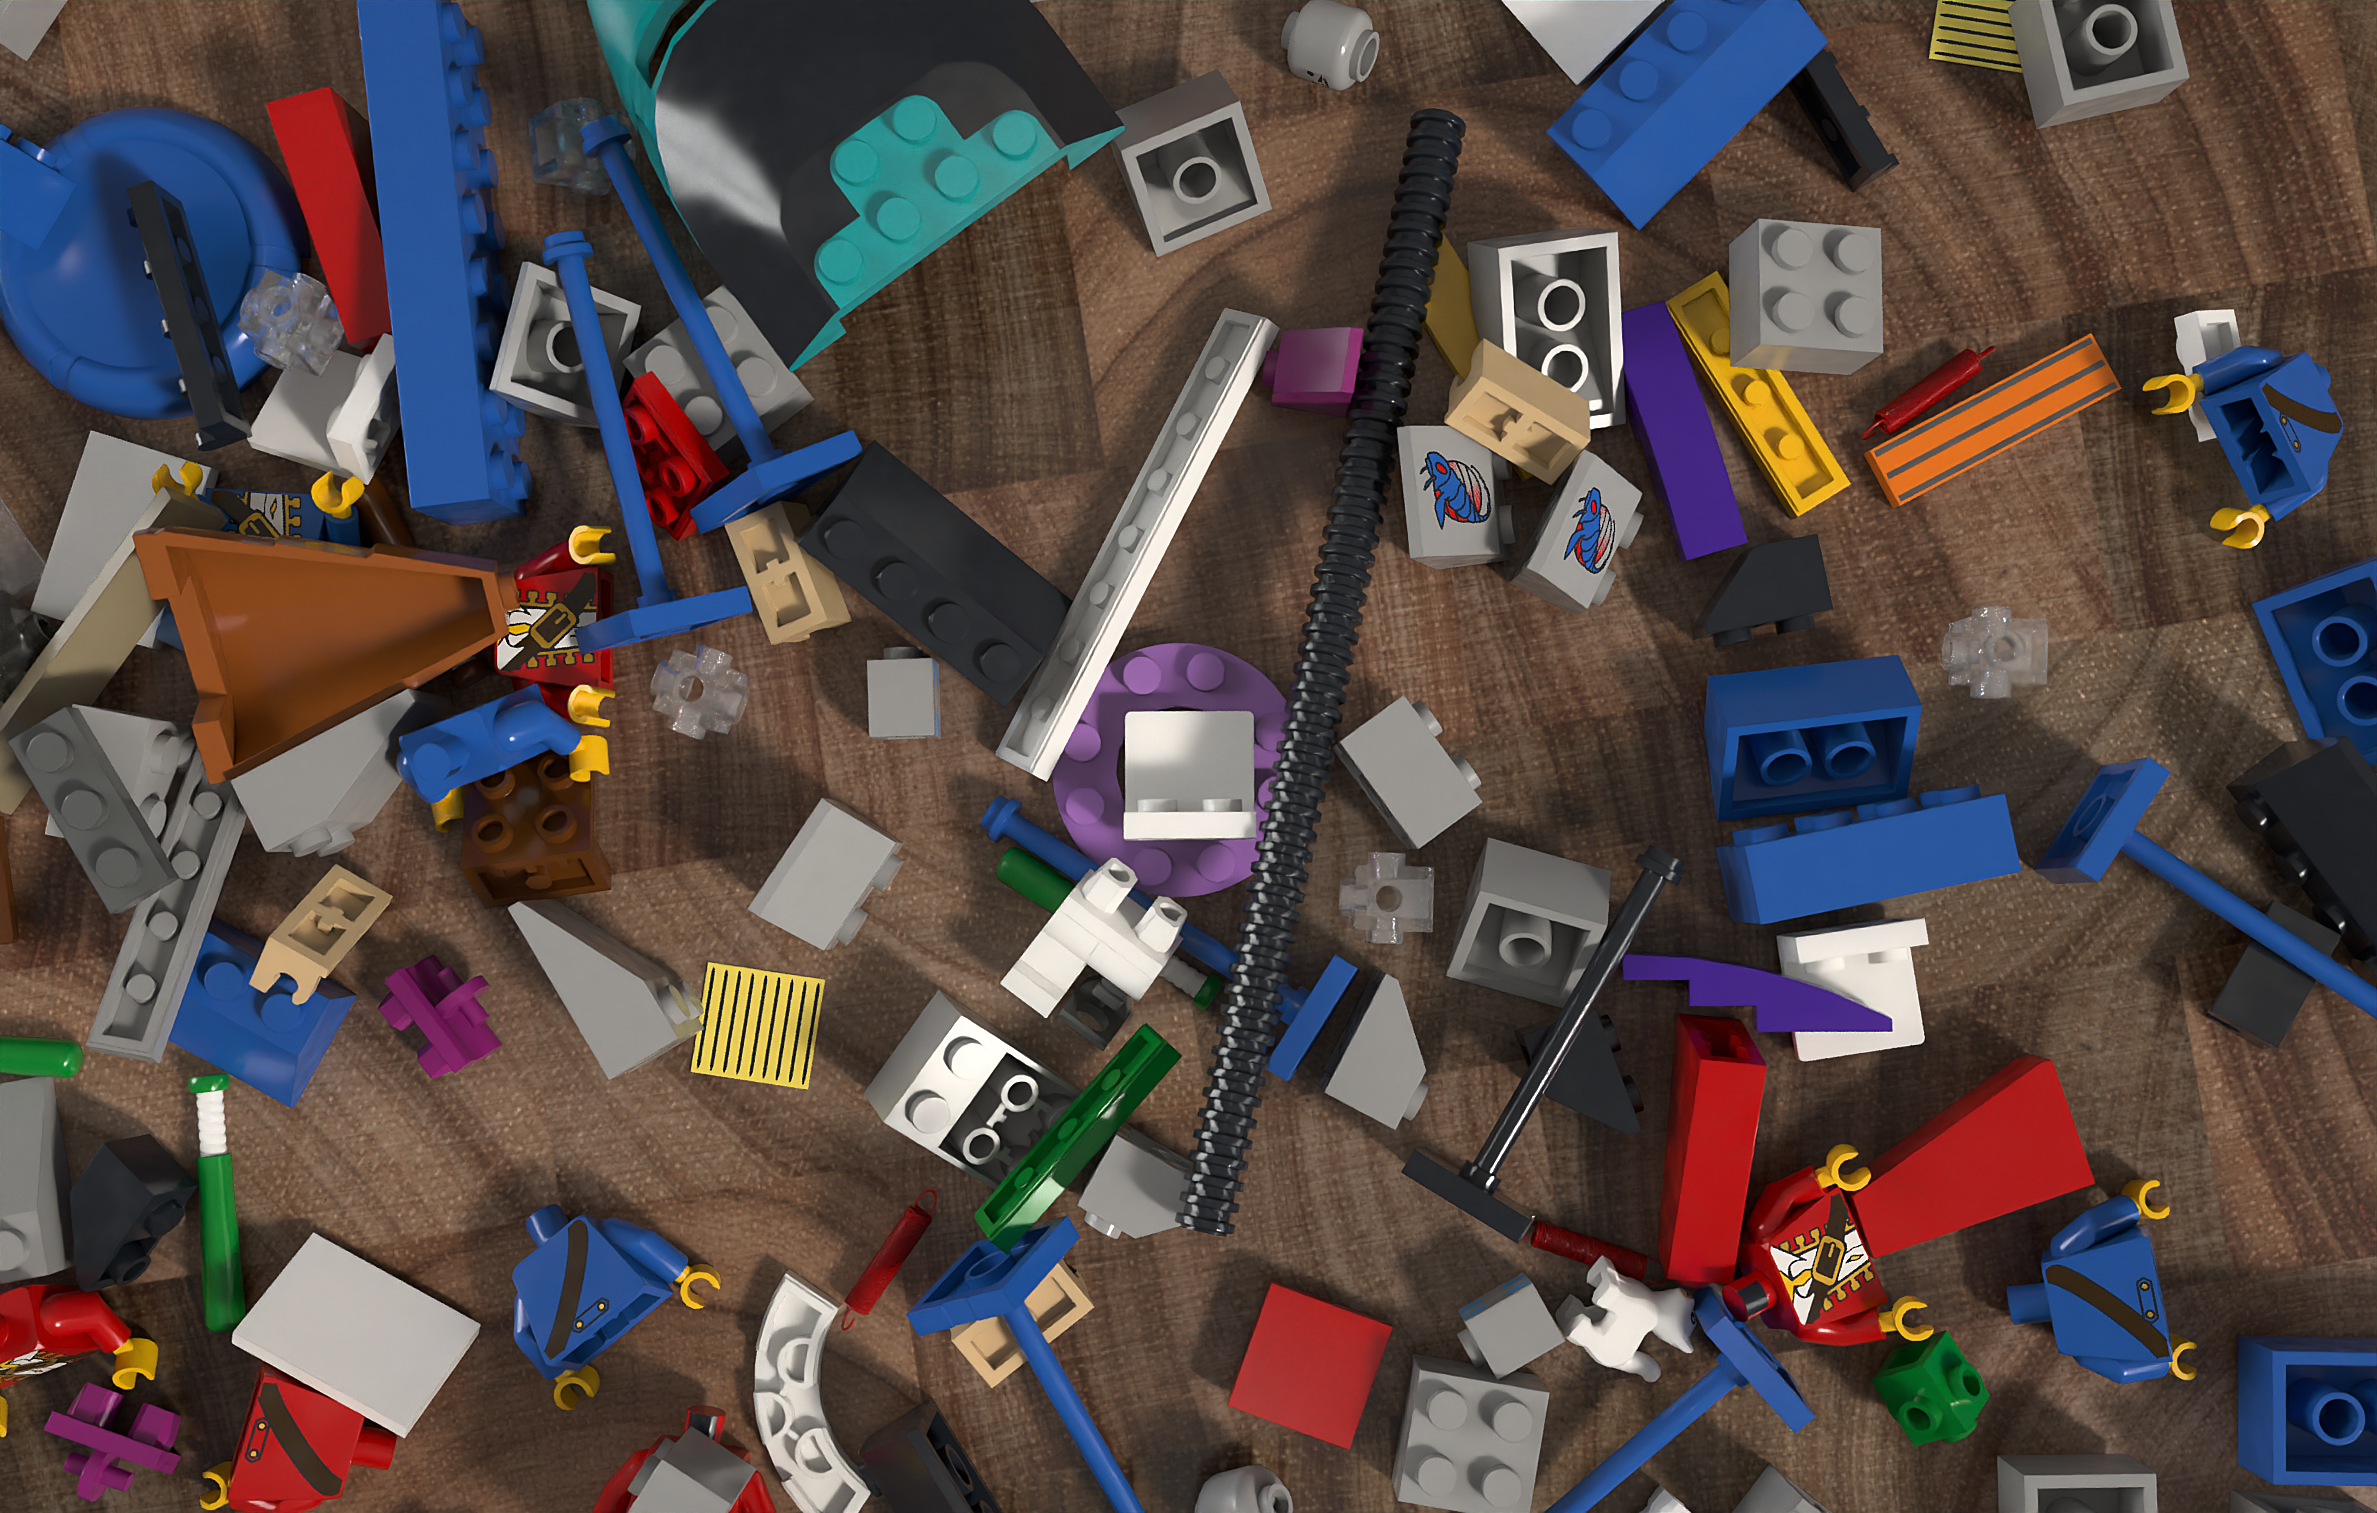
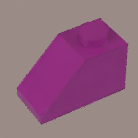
[1261,327,1363,418]

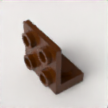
[460,750,612,908]

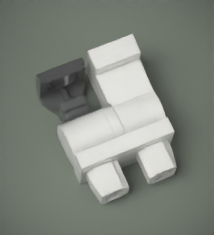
[1000,858,1188,1051]

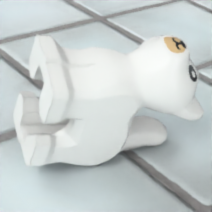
[1555,1256,1697,1382]

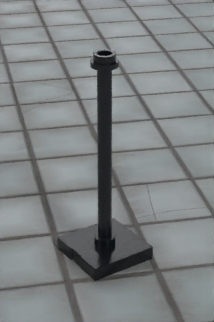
[1401,845,1684,1244]

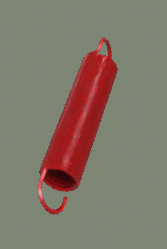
[1861,345,1996,440]
[841,1189,937,1331]
[1522,1219,1667,1285]

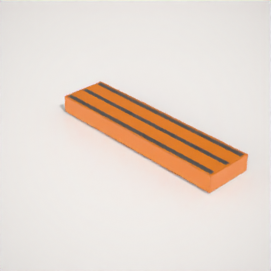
[1864,333,2122,509]

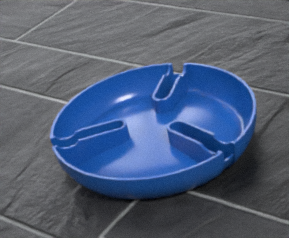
[0,106,311,420]

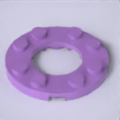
[1052,643,1290,897]

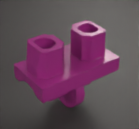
[378,954,502,1079]
[43,1382,182,1502]

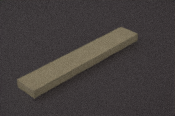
[0,486,227,815]

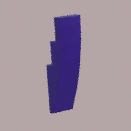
[1621,300,1748,561]
[1621,951,1893,1032]

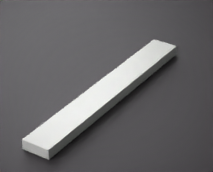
[995,308,1280,782]

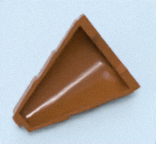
[132,525,520,785]

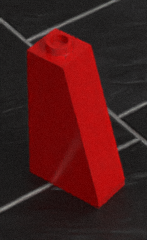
[266,86,392,355]
[1657,1013,1767,1288]
[1840,1054,2095,1259]

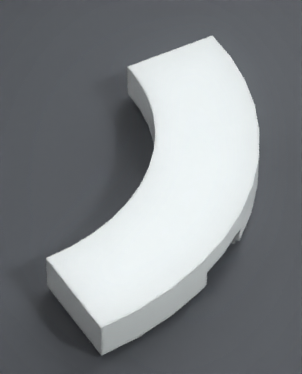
[753,1269,871,1513]

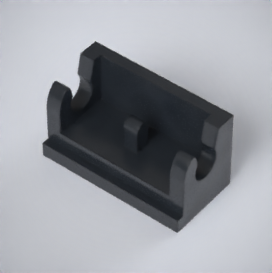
[2206,900,2342,1049]

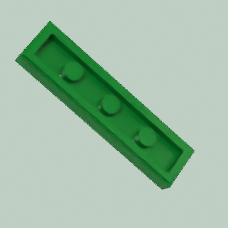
[974,1023,1182,1255]

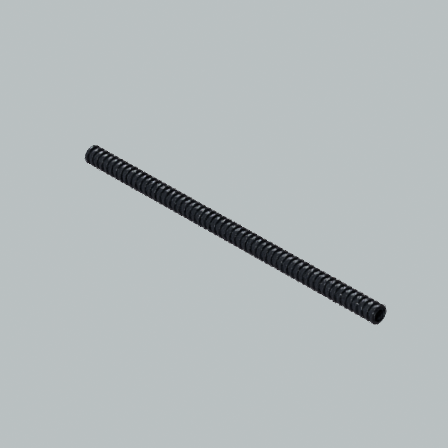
[1175,108,1466,1237]

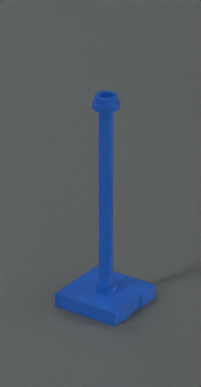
[580,115,864,534]
[542,231,753,655]
[2033,757,2377,1020]
[980,795,1361,1082]
[906,1215,1146,1513]
[1543,1285,1816,1513]

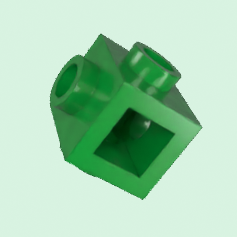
[1871,1330,1990,1447]

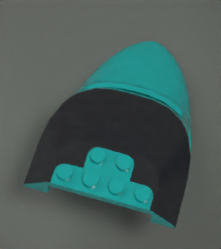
[586,0,1125,373]

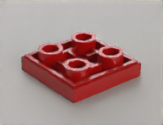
[602,371,731,542]
[1227,1279,1393,1450]

